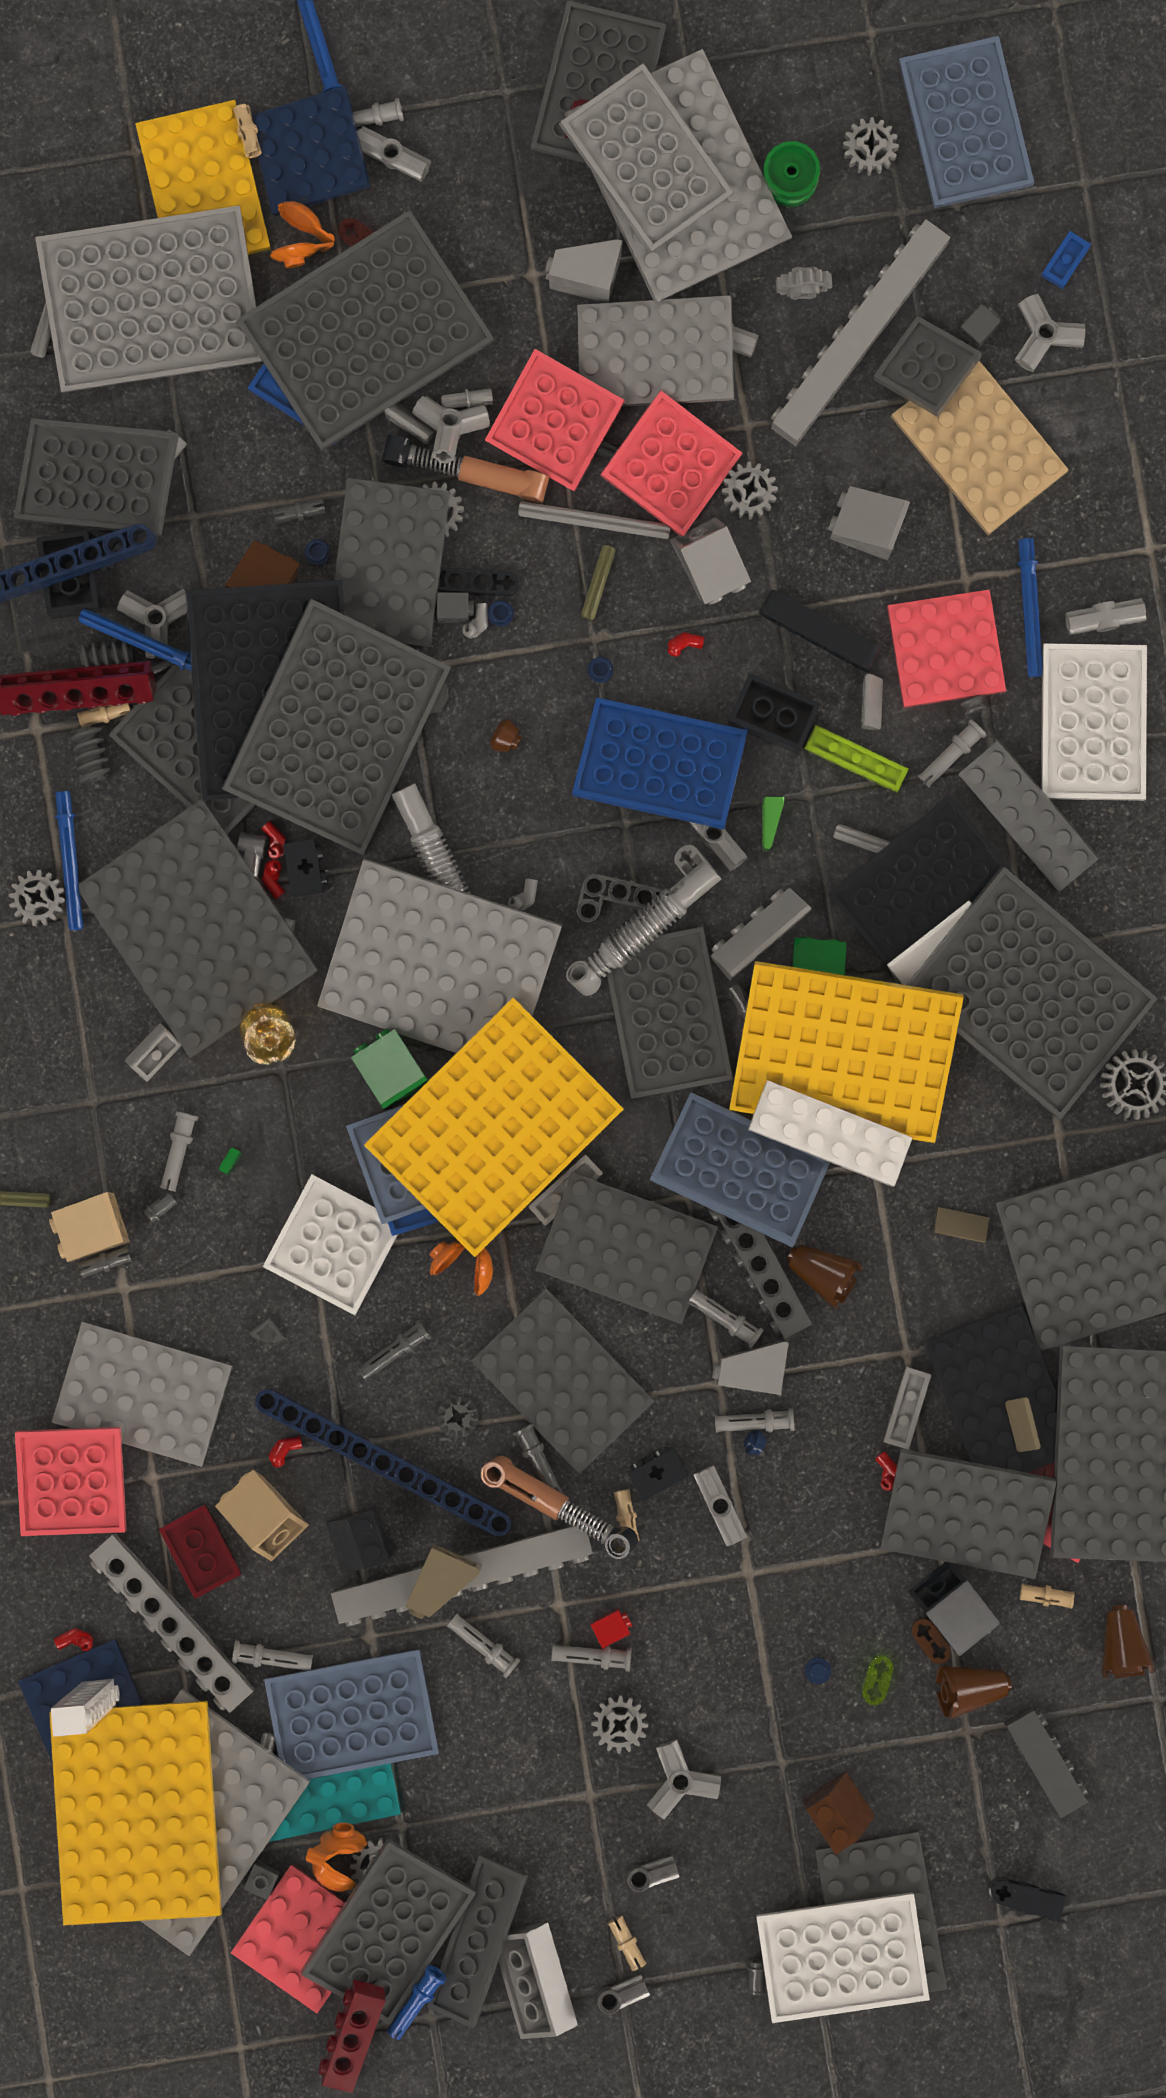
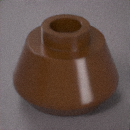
[490,719,522,753]

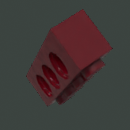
[318,1980,386,2093]

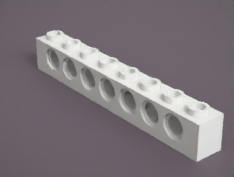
[51,1679,119,1737]

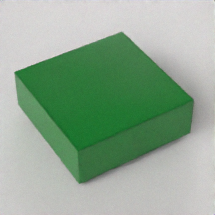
[219,1147,242,1175]

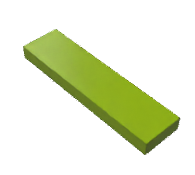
[804,725,909,793]

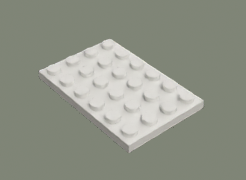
[1041,644,1147,801]
[756,1892,930,2023]

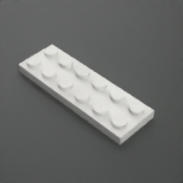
[748,1081,912,1187]

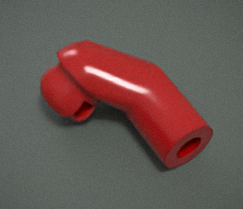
[667,632,705,657]
[261,820,286,859]
[262,859,285,900]
[269,1436,303,1468]
[875,1451,897,1491]
[53,1628,93,1651]

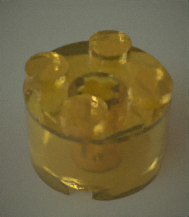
[239,1003,296,1065]

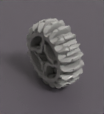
[1100,1049,1166,1120]

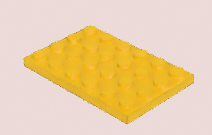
[135,100,271,255]

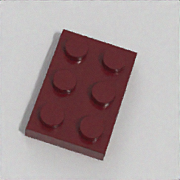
[159,1504,242,1599]

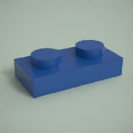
[1041,231,1091,289]

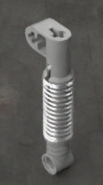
[391,783,471,894]
[566,845,722,996]

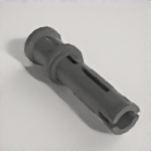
[357,1319,432,1381]
[512,1423,564,1494]

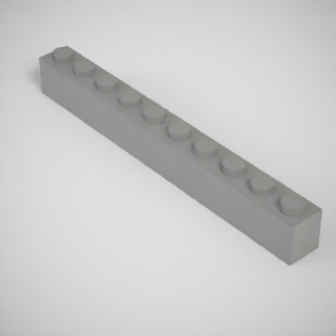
[771,219,951,447]
[331,1525,593,1627]

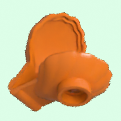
[270,201,335,269]
[429,1240,493,1296]
[306,1823,367,1892]

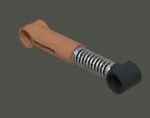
[381,434,549,503]
[481,1455,638,1559]

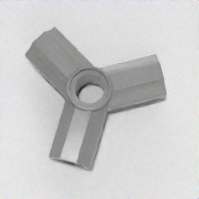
[1015,294,1086,372]
[413,396,490,464]
[117,589,187,659]
[647,1739,721,1819]

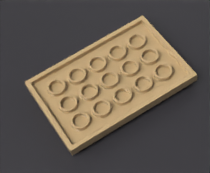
[891,361,1069,535]

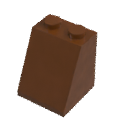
[225,540,300,588]
[802,1771,875,1855]

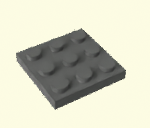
[874,316,982,417]

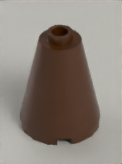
[787,1244,863,1309]
[1102,1605,1155,1678]
[935,1666,1012,1719]

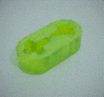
[862,1655,894,1705]

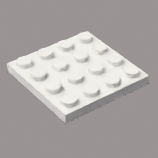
[263,1175,398,1315]

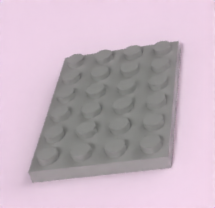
[559,64,734,253]
[577,295,734,407]
[52,1322,233,1467]

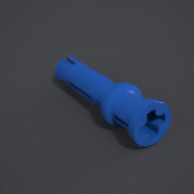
[387,1965,447,2040]

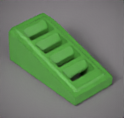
[762,797,785,852]

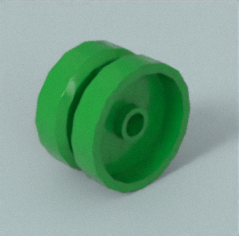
[762,141,820,207]

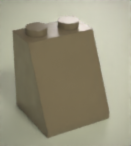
[405,1544,482,1619]

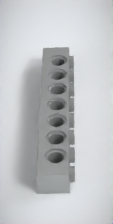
[89,1533,255,1713]

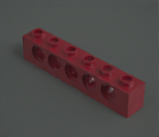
[0,661,157,716]

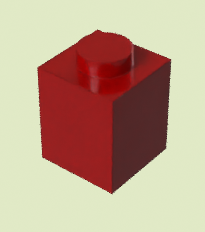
[590,1608,633,1649]

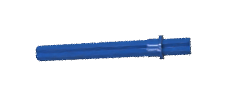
[297,0,342,92]
[1017,538,1043,677]
[79,609,192,671]
[55,791,83,931]

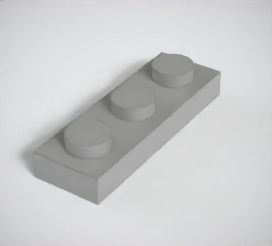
[528,1154,603,1226]
[883,1366,931,1450]

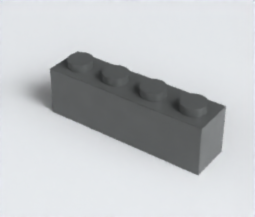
[1004,1707,1088,1818]

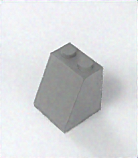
[545,239,622,303]
[828,486,910,560]
[670,517,751,604]
[712,1341,789,1395]

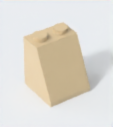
[49,1192,130,1262]
[215,1470,309,1561]

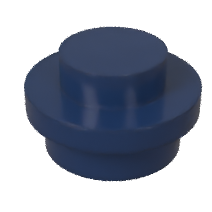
[304,539,330,565]
[488,600,514,627]
[588,657,613,683]
[744,1430,767,1456]
[805,1657,831,1684]

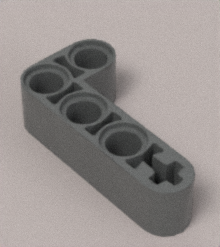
[577,874,664,924]

